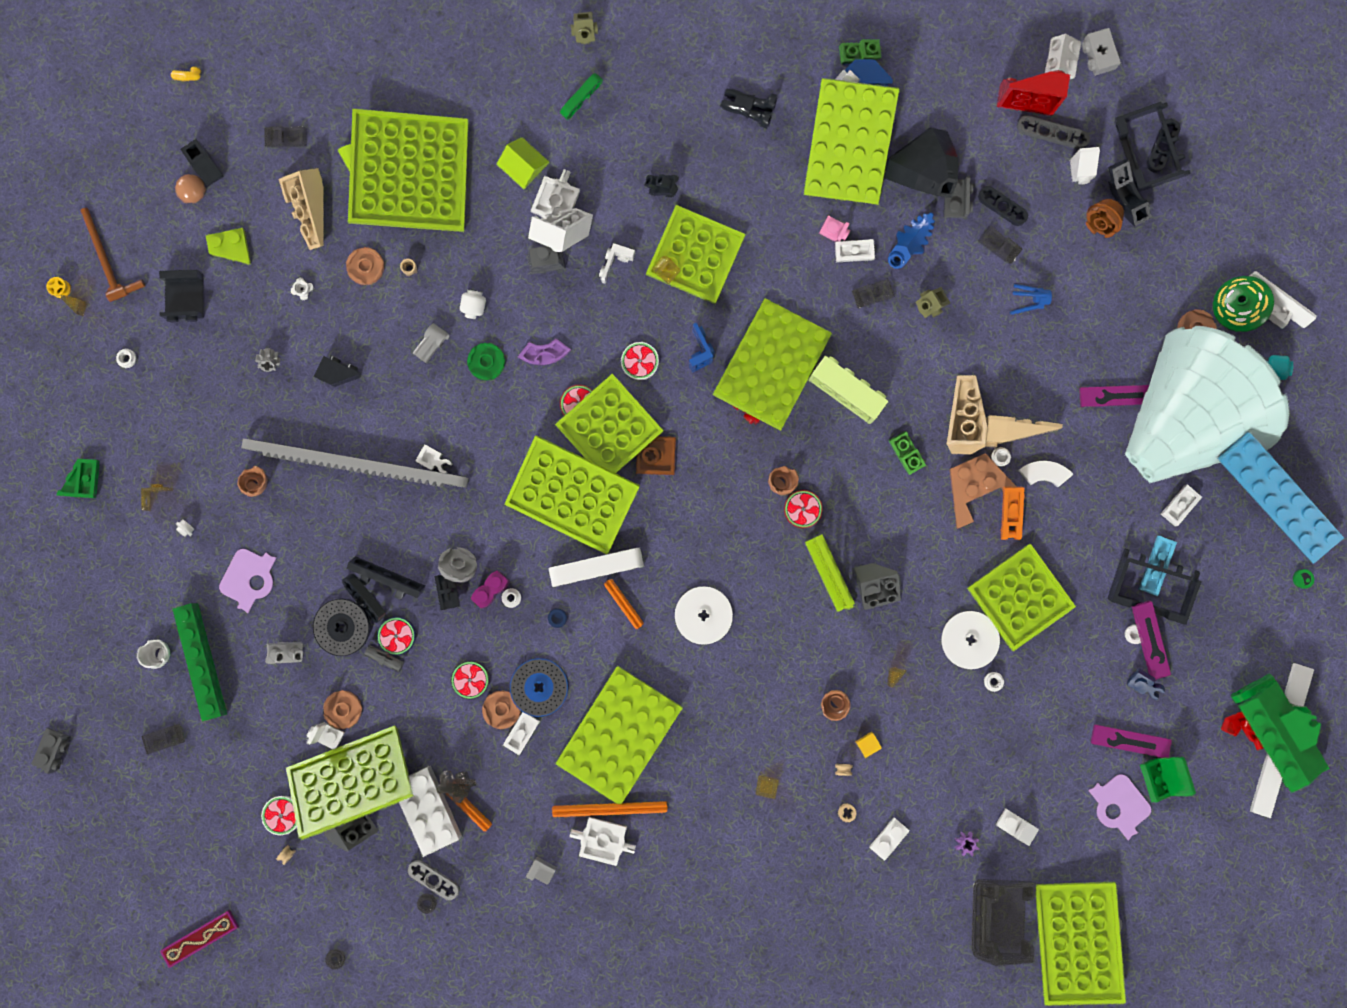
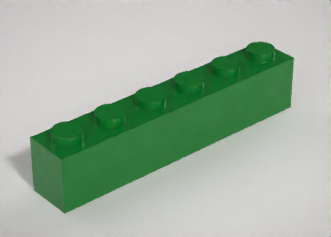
[172,603,227,721]

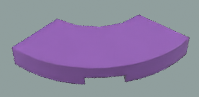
[518,338,571,365]

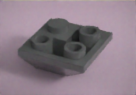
[854,563,901,610]
[323,814,378,852]

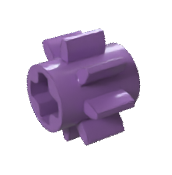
[955,832,979,856]

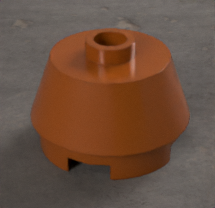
[1085,199,1124,238]

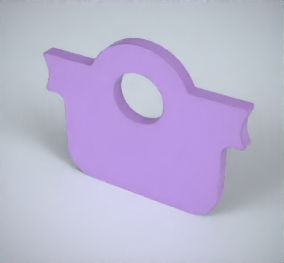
[219,549,276,613]
[1088,774,1151,840]

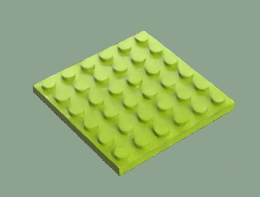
[348,109,468,232]

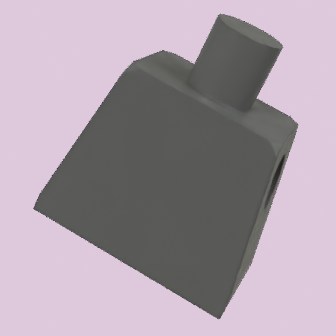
[527,246,566,275]

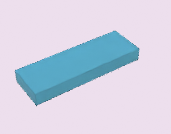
[1138,536,1177,596]

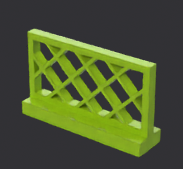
[804,535,855,612]

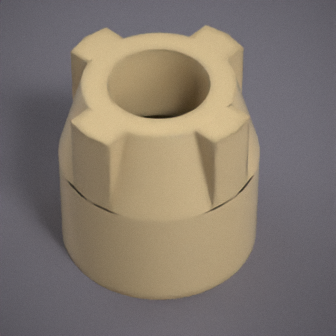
[400,259,418,276]

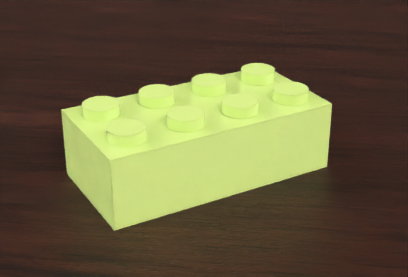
[809,356,888,424]

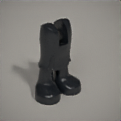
[720,88,778,129]

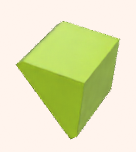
[497,137,550,189]

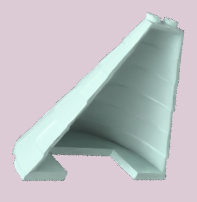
[1125,326,1289,483]

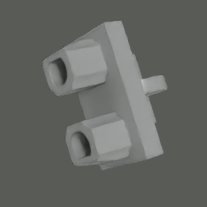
[265,642,303,664]

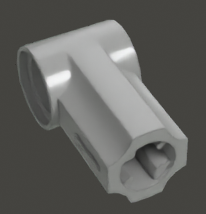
[413,323,450,364]

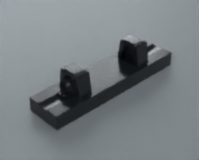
[346,556,426,600]

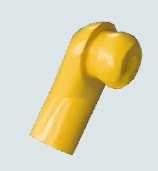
[171,67,201,81]

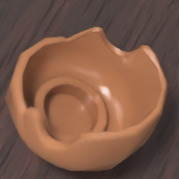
[175,174,206,203]
[237,466,268,497]
[768,466,799,495]
[821,690,850,721]

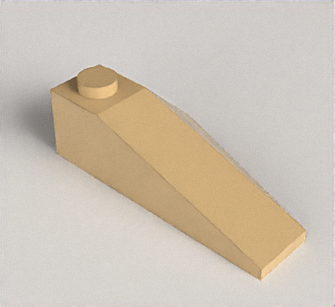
[279,168,323,250]
[947,376,988,454]
[986,415,1063,447]

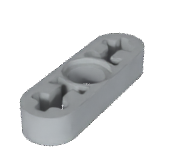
[408,860,459,900]

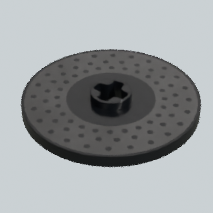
[313,598,370,656]

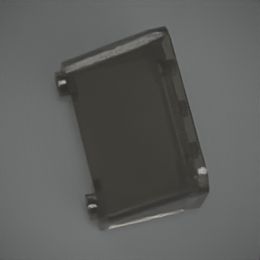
[972,879,1036,966]

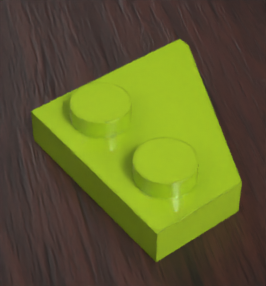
[205,228,251,265]

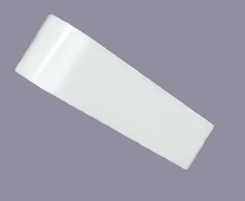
[548,548,644,587]

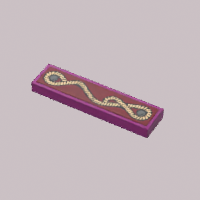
[160,910,239,968]

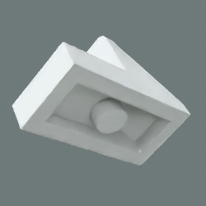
[996,808,1039,846]

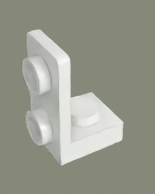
[599,243,635,284]
[307,722,345,749]

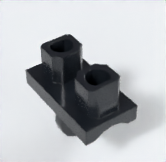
[644,174,679,197]
[434,575,460,610]

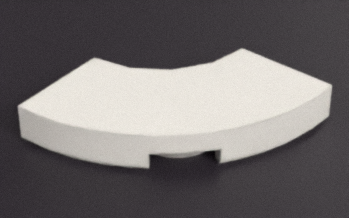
[1018,461,1073,487]

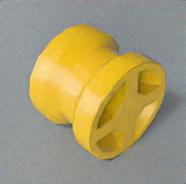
[46,277,71,298]

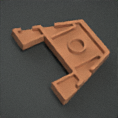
[950,453,1026,529]

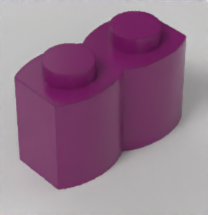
[471,571,510,608]

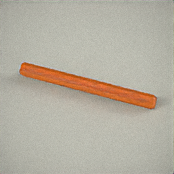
[552,801,668,817]

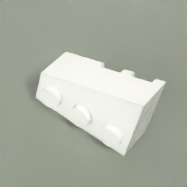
[528,208,593,252]

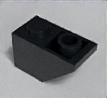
[180,139,224,186]
[314,356,362,387]

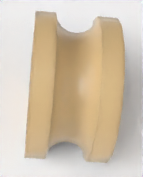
[835,764,853,776]
[838,804,856,822]
[276,845,296,865]

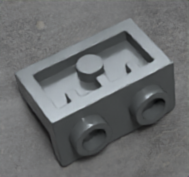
[944,177,973,218]
[31,728,70,774]

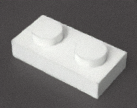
[835,240,875,262]
[1161,485,1202,526]
[503,712,540,755]
[869,818,909,861]

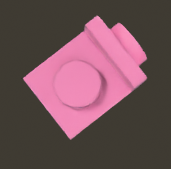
[819,216,850,242]

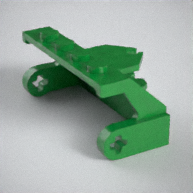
[1231,673,1330,793]

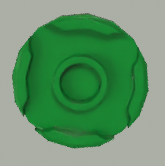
[467,343,505,381]

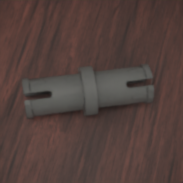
[364,645,404,673]

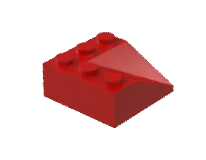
[997,70,1070,116]

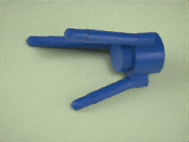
[1010,284,1052,315]

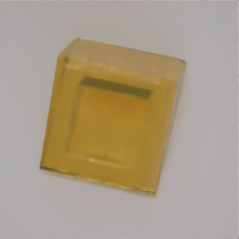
[652,256,681,284]
[61,295,87,317]
[887,667,907,687]
[755,775,778,799]

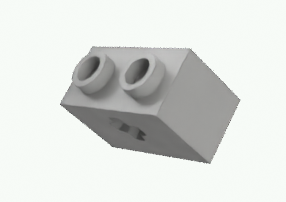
[1082,28,1121,76]

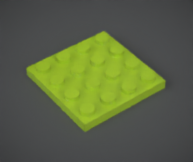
[646,205,746,305]
[555,374,663,473]
[967,544,1076,651]

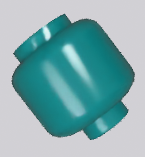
[1266,355,1293,380]

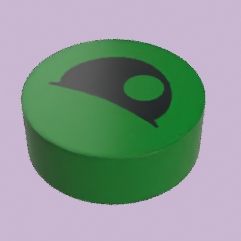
[1293,569,1315,589]

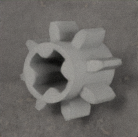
[255,348,281,372]

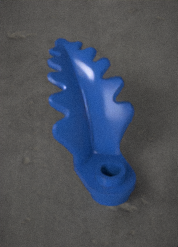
[888,213,935,269]

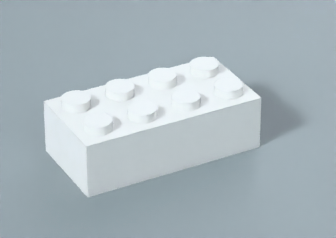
[399,765,462,856]

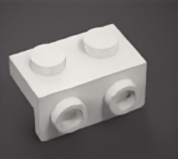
[1045,34,1081,79]

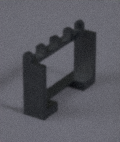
[1114,102,1191,192]
[1107,549,1202,625]

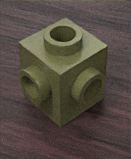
[571,12,598,44]
[915,287,950,318]

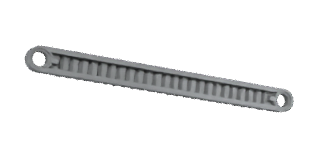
[241,439,469,488]

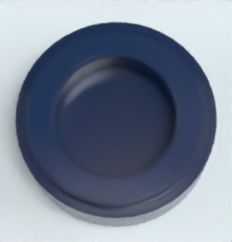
[548,609,567,628]

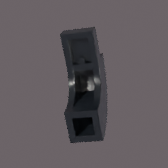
[1108,159,1152,226]

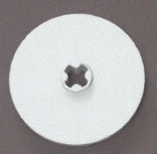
[675,587,733,644]
[941,611,1000,669]

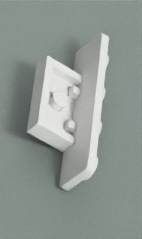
[1250,271,1317,329]

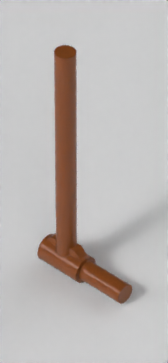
[81,208,145,302]

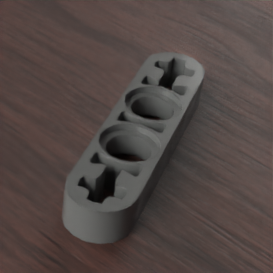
[1017,116,1090,149]

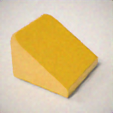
[855,731,882,758]

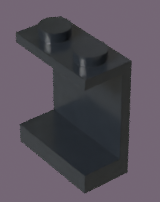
[159,270,204,323]

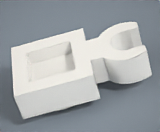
[416,445,452,474]

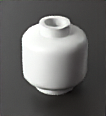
[460,290,486,319]

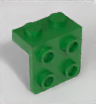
[1140,757,1196,802]

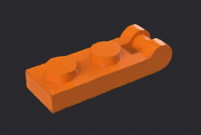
[1001,487,1024,540]

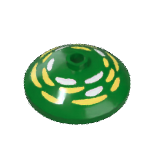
[1213,276,1274,332]

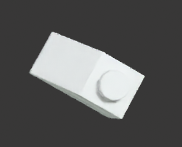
[1070,147,1100,184]

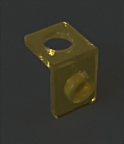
[141,484,173,511]

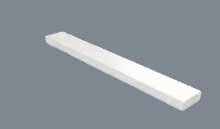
[1250,663,1314,818]

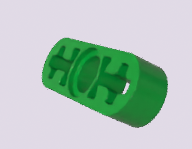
[560,73,603,120]

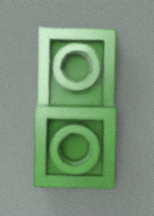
[839,39,881,64]
[888,431,926,475]

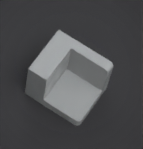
[526,857,557,884]

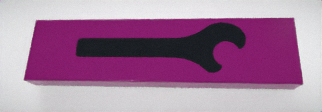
[1079,385,1149,407]
[1131,601,1171,680]
[1091,724,1172,757]

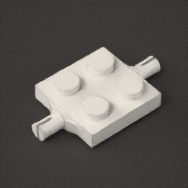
[531,169,580,218]
[570,817,636,866]

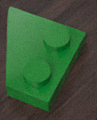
[56,459,100,499]

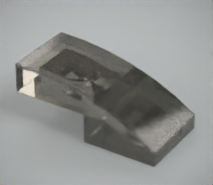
[265,126,306,148]
[978,226,1022,264]
[852,278,895,309]
[141,723,185,755]

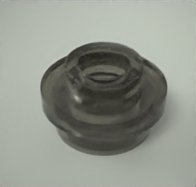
[417,893,437,914]
[325,949,346,970]

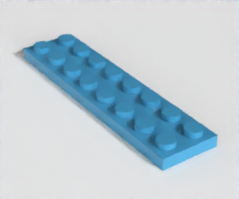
[1217,432,1344,564]

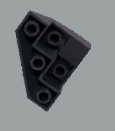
[883,127,958,198]

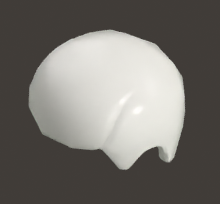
[137,640,170,669]

